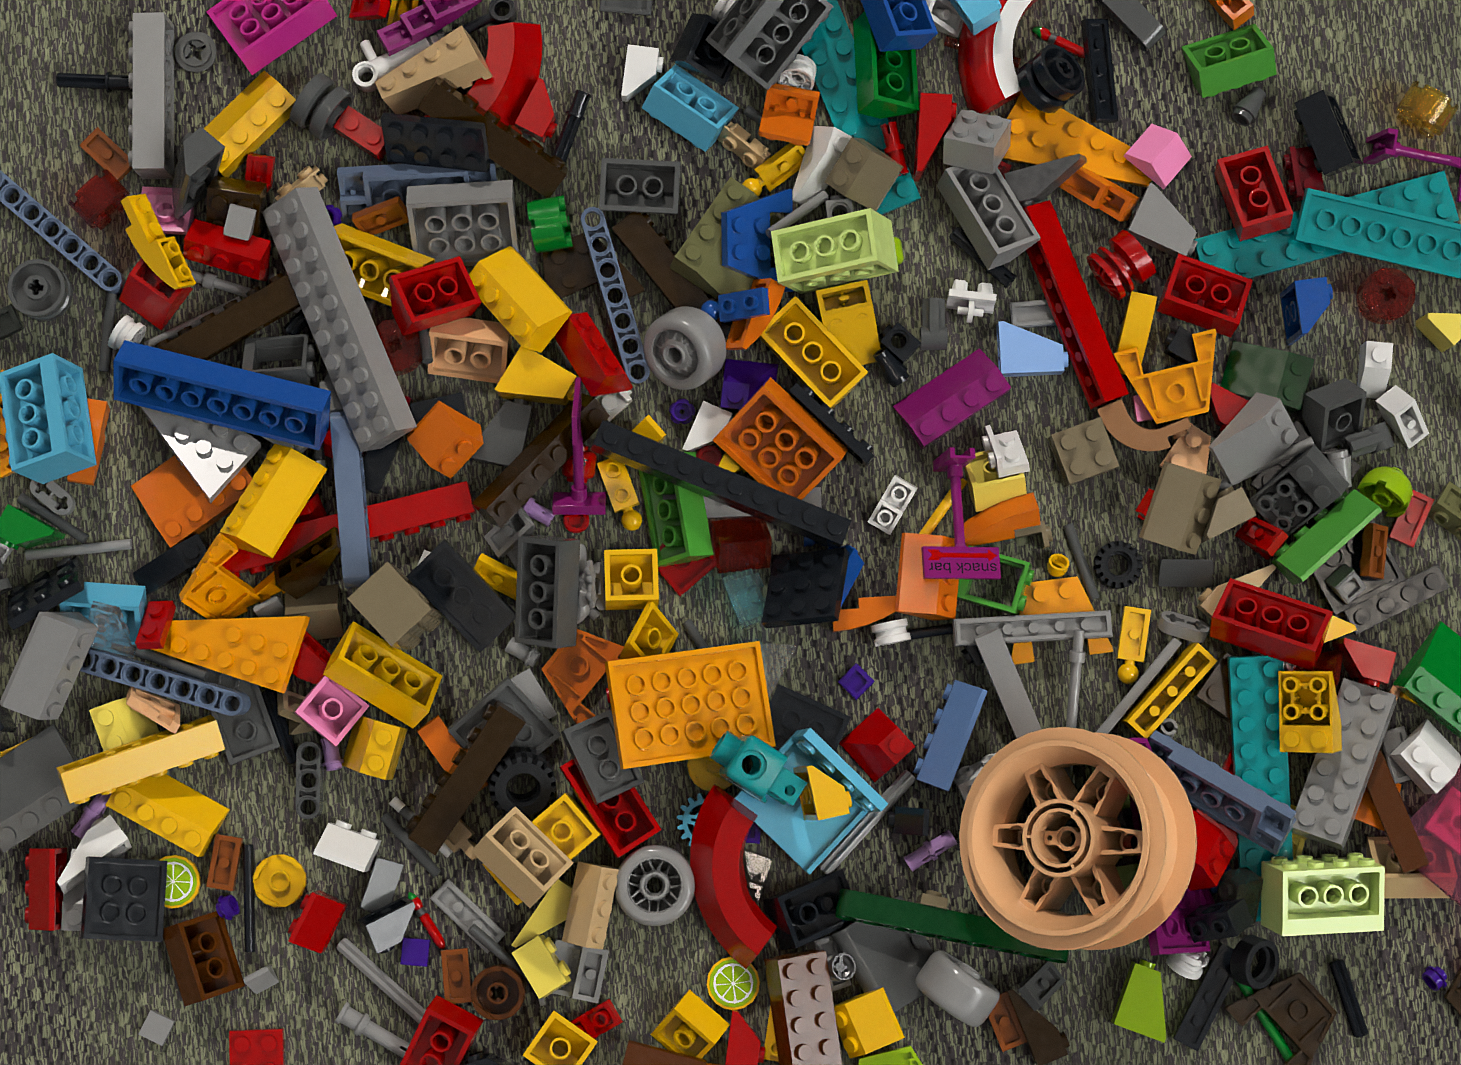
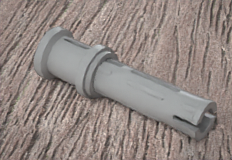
[334,1002,410,1058]

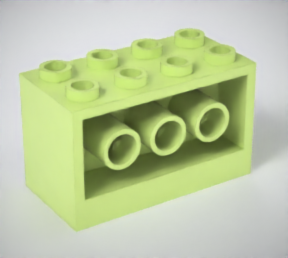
[771,208,899,294]
[1261,852,1385,936]

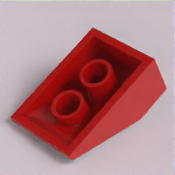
[914,93,957,182]
[1188,809,1236,891]
[400,995,484,1065]

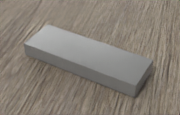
[430,879,506,954]

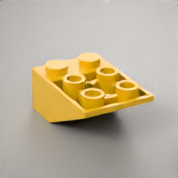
[815,280,881,365]
[1278,671,1342,753]

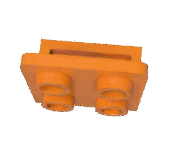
[758,83,820,146]

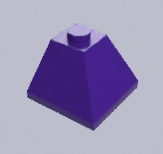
[720,359,778,413]

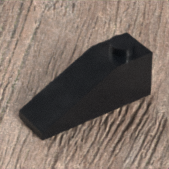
[133,534,209,596]

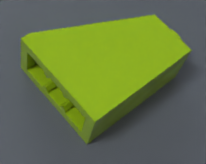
[1111,959,1166,1043]

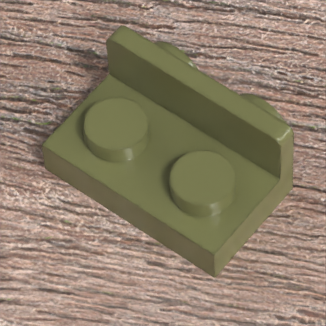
[1428,481,1461,540]

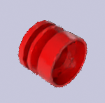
[1086,230,1156,301]

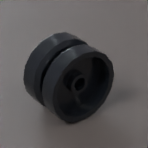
[1017,45,1085,113]

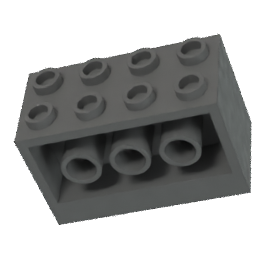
[706,0,833,90]

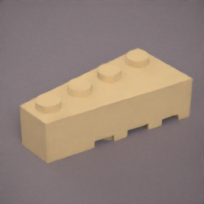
[375,25,493,114]

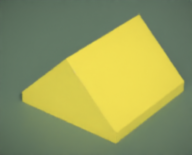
[1416,313,1461,353]

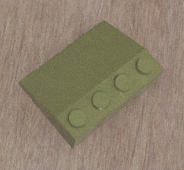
[670,177,781,300]

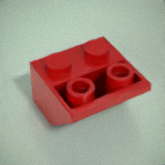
[119,257,193,331]
[287,890,348,954]

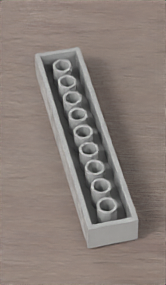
[262,187,417,452]

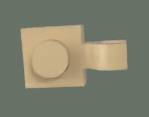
[444,819,477,861]

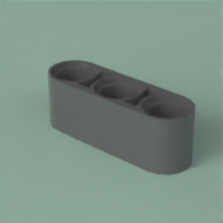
[1095,0,1166,52]
[296,742,324,819]

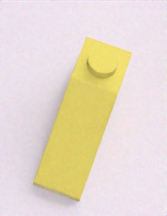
[512,878,573,948]

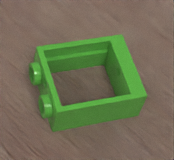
[957,545,1035,616]

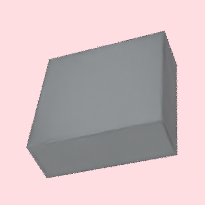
[138,1009,176,1046]

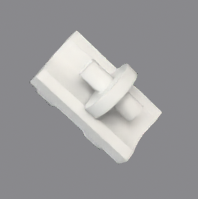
[946,279,997,323]

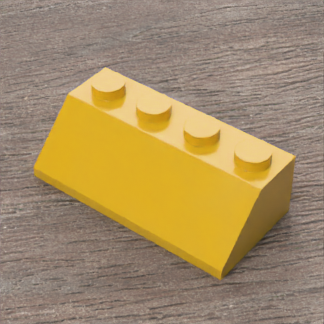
[204,70,296,178]
[334,223,435,307]
[469,246,572,353]
[759,296,868,409]
[220,444,327,558]
[323,621,443,728]
[105,774,230,857]

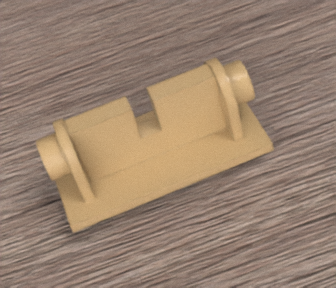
[717,122,772,169]
[275,165,328,201]

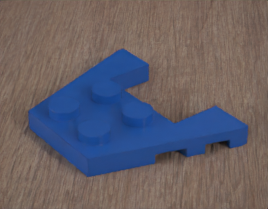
[721,189,794,292]

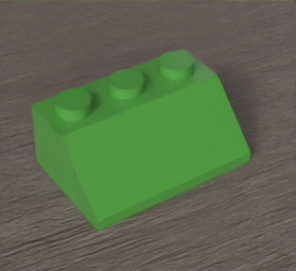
[1181,24,1277,98]

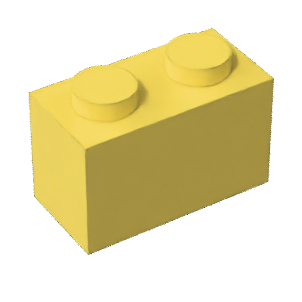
[512,935,572,999]

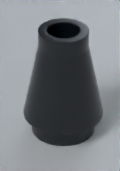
[873,347,909,387]

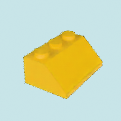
[793,765,852,820]

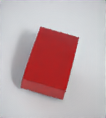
[570,998,623,1039]

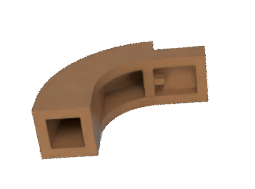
[1097,398,1192,451]

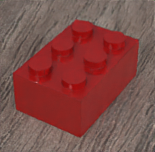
[1214,145,1294,241]

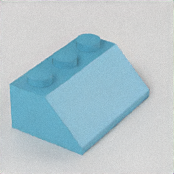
[642,64,739,152]
[59,582,147,646]

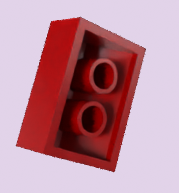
[183,219,271,282]
[1157,253,1253,338]
[389,256,482,336]
[554,312,633,397]
[25,847,67,931]

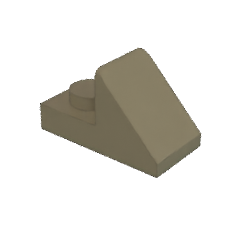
[277,690,315,735]

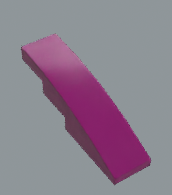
[376,0,482,56]

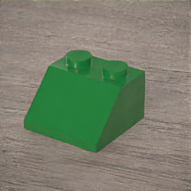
[0,504,66,550]

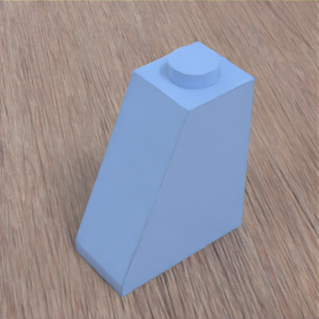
[996,321,1068,377]

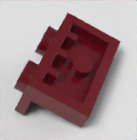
[1282,146,1325,202]

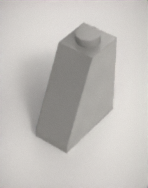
[1127,183,1197,257]

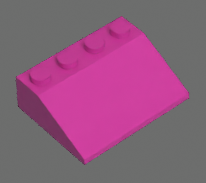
[206,0,337,75]

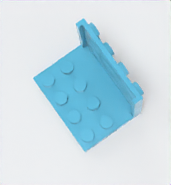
[734,728,888,875]

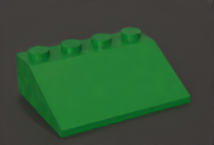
[1392,621,1461,739]

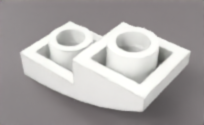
[868,475,917,535]

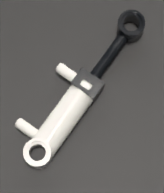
[352,0,517,92]

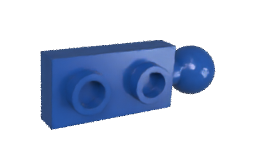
[701,287,770,322]

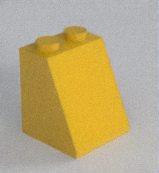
[495,346,577,405]
[342,716,408,780]

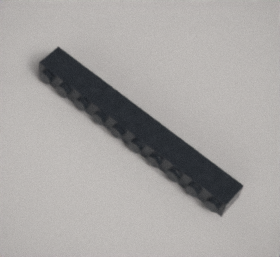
[590,420,852,548]

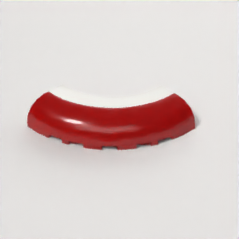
[958,0,1037,114]

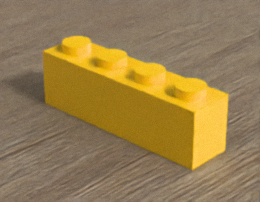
[1120,642,1217,739]

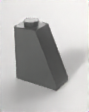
[469,398,534,468]

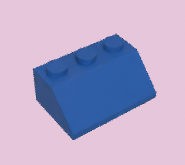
[1279,277,1333,345]

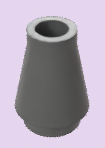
[1231,87,1266,126]

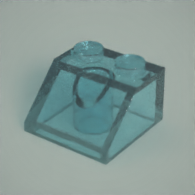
[722,568,766,630]

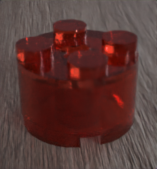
[69,169,130,230]
[1356,268,1416,325]
[376,319,422,376]

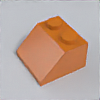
[406,401,484,479]

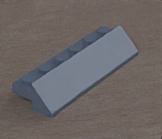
[337,159,498,223]
[1149,730,1297,855]

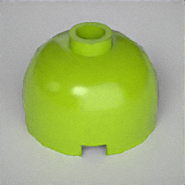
[1357,466,1413,517]

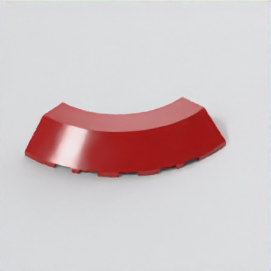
[424,22,542,126]
[690,784,777,969]

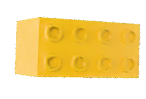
[482,793,601,906]

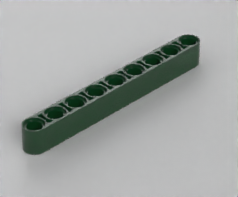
[835,889,1069,964]

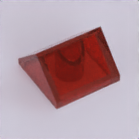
[711,517,772,574]

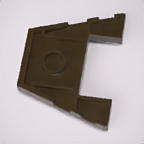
[543,233,645,302]
[1224,972,1337,1065]

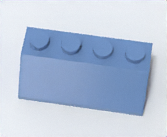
[913,680,987,791]

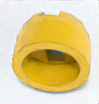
[1047,554,1069,577]

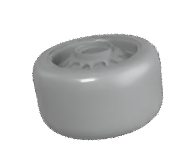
[643,306,727,390]
[615,845,695,926]
[915,950,1000,1027]

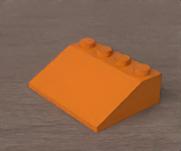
[713,377,848,500]
[131,455,253,548]

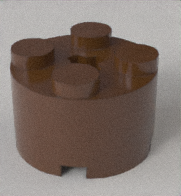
[471,964,527,1020]

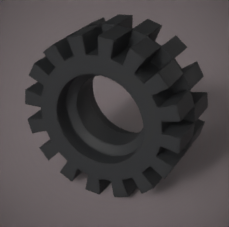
[1093,540,1143,589]

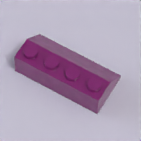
[893,348,1011,450]

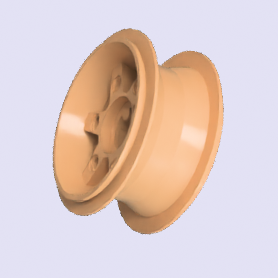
[959,727,1197,950]

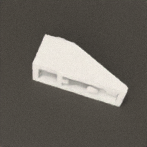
[792,126,852,205]
[57,815,132,894]

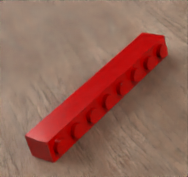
[1023,200,1129,410]

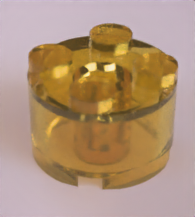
[1396,81,1459,139]

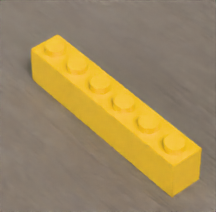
[56,715,225,804]

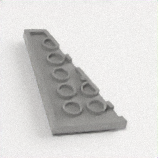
[139,406,261,504]

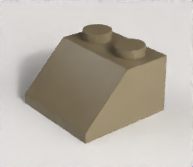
[825,137,903,211]
[1201,486,1257,543]

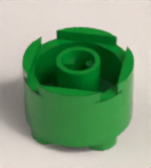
[527,195,573,253]

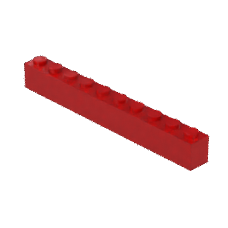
[209,481,477,578]

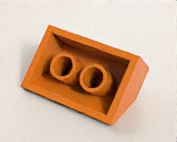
[895,533,959,621]

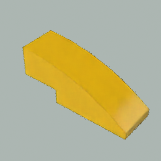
[1115,291,1157,375]

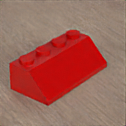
[1210,578,1333,671]
[559,759,662,858]

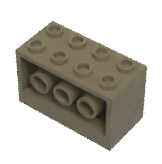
[347,561,442,651]

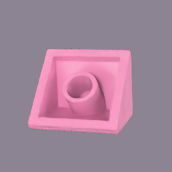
[294,676,369,747]

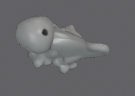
[577,544,605,624]

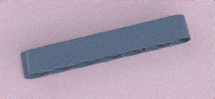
[0,170,126,294]
[580,207,650,384]
[330,411,373,589]
[80,648,251,716]

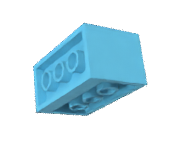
[0,353,97,484]

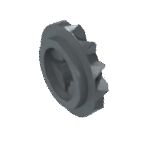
[175,32,218,74]

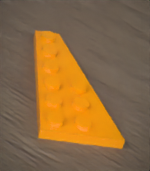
[1003,92,1152,187]
[151,616,310,694]

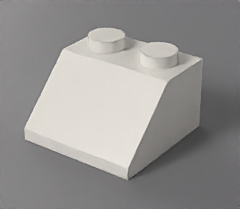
[1390,719,1461,794]
[313,819,382,872]

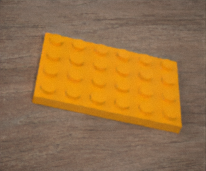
[605,641,776,770]

